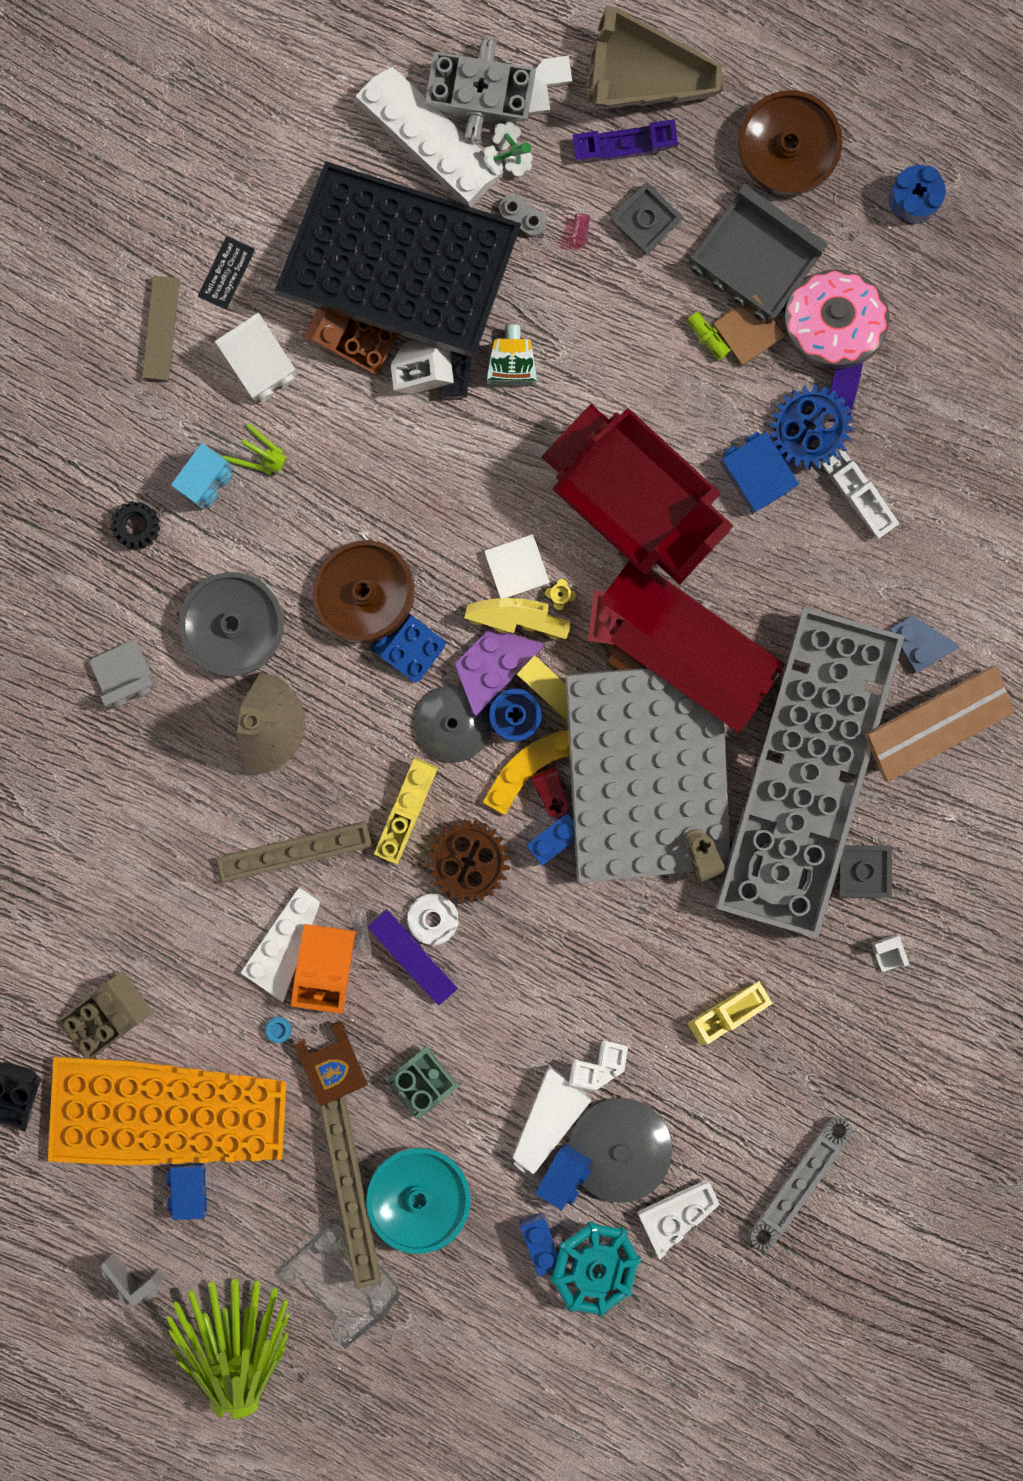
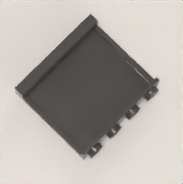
[687,184,828,323]

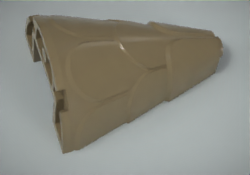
[587,5,724,109]
[237,672,305,774]

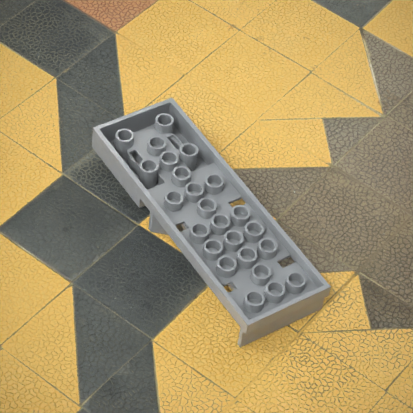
[714,607,905,938]

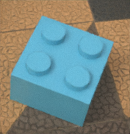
[171,443,234,510]

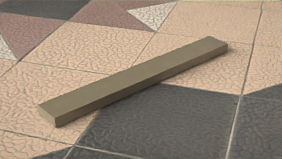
[320,1096,382,1289]

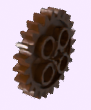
[427,819,510,904]

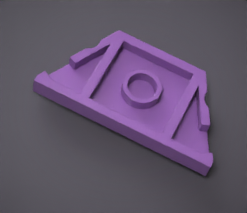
[455,628,544,718]

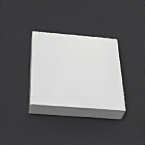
[484,534,550,598]

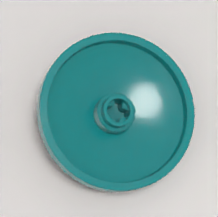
[366,1147,471,1254]

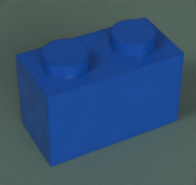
[526,813,575,866]
[535,1145,592,1211]
[166,1163,207,1220]
[520,1213,559,1276]

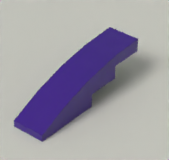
[367,908,458,1006]

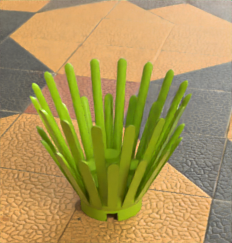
[166,1278,290,1419]

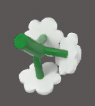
[484,121,533,177]

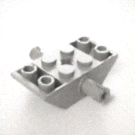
[425,36,536,142]

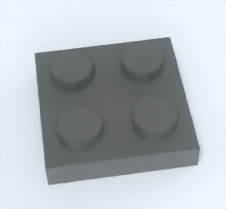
[610,181,683,256]
[838,845,892,898]

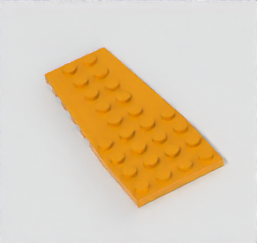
[48,1056,287,1166]

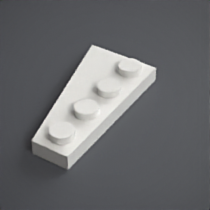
[241,887,321,1002]

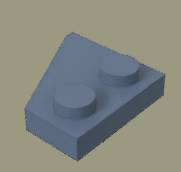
[889,616,960,674]

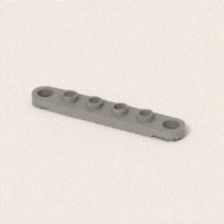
[750,1117,852,1251]

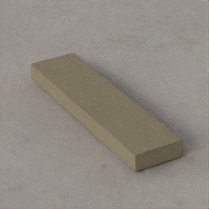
[142,275,180,381]

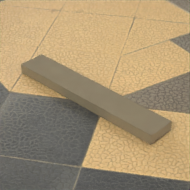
[215,821,372,883]

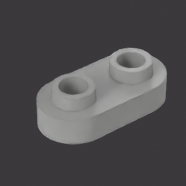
[499,195,546,237]

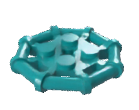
[550,1221,641,1317]

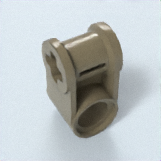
[685,829,725,883]

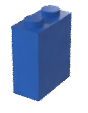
[720,432,799,514]

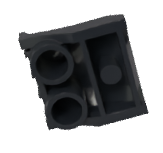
[0,1062,41,1132]

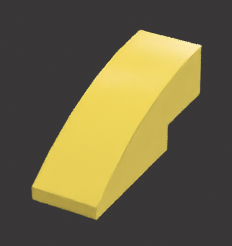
[517,655,568,722]
[687,981,773,1046]

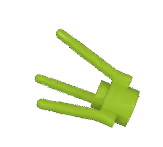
[222,424,287,475]

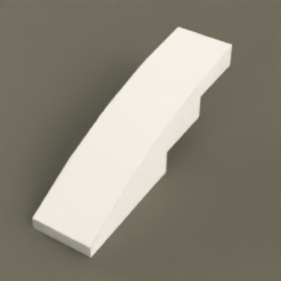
[821,450,900,539]

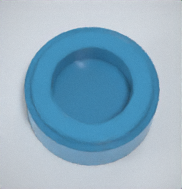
[265,1016,292,1043]

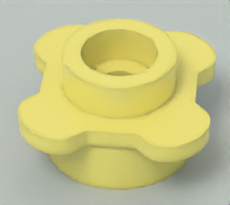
[545,579,576,610]

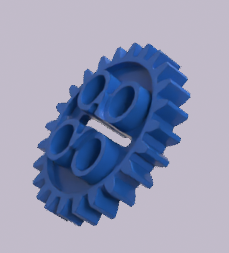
[770,385,855,470]

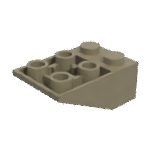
[58,971,154,1058]

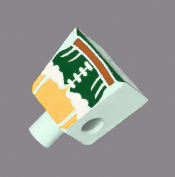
[487,325,537,385]

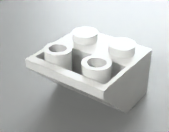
[391,340,454,394]

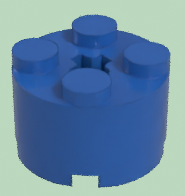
[889,165,946,224]
[489,689,542,742]

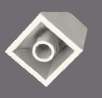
[215,312,298,402]

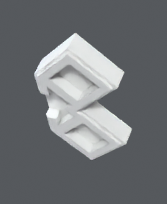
[529,56,572,115]
[568,1041,628,1092]

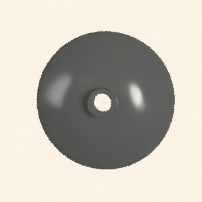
[414,685,492,763]

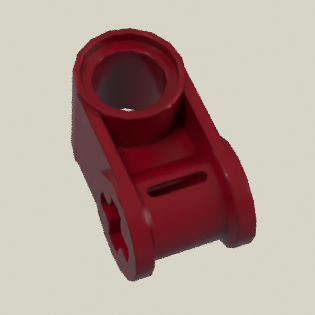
[531,767,568,818]

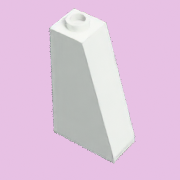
[513,1065,591,1174]

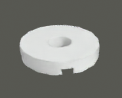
[407,894,459,945]

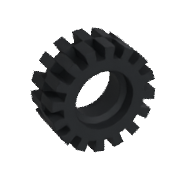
[111,501,160,550]

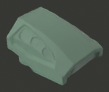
[385,1046,460,1120]

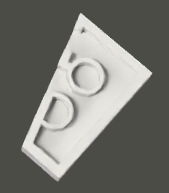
[637,1179,720,1260]

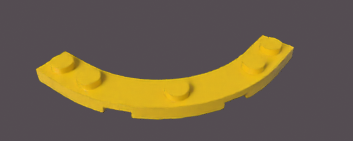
[483,730,570,815]

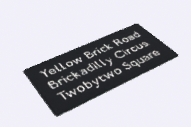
[198,236,255,309]

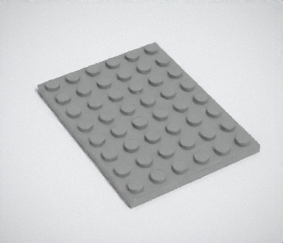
[565,668,730,883]

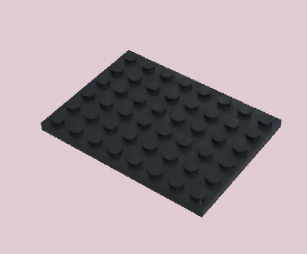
[275,161,521,358]

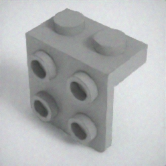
[90,641,157,709]
[101,1253,166,1307]

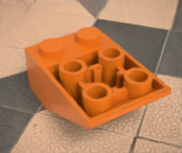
[291,924,356,1014]

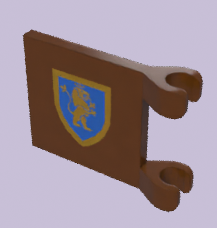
[293,1021,368,1106]

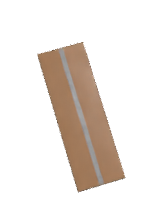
[865,666,1015,782]

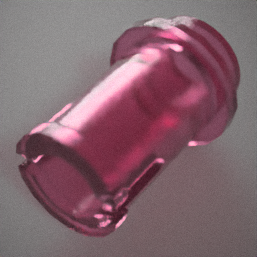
[568,213,591,249]

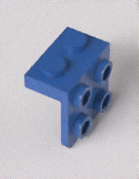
[369,613,446,682]

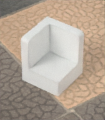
[871,934,909,972]

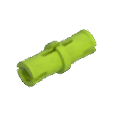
[686,311,731,361]

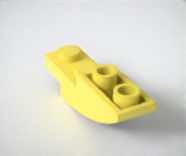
[464,598,570,639]
[374,757,439,865]

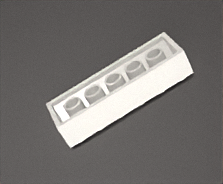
[356,67,504,207]

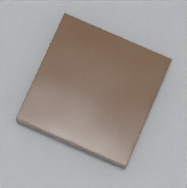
[713,294,785,367]

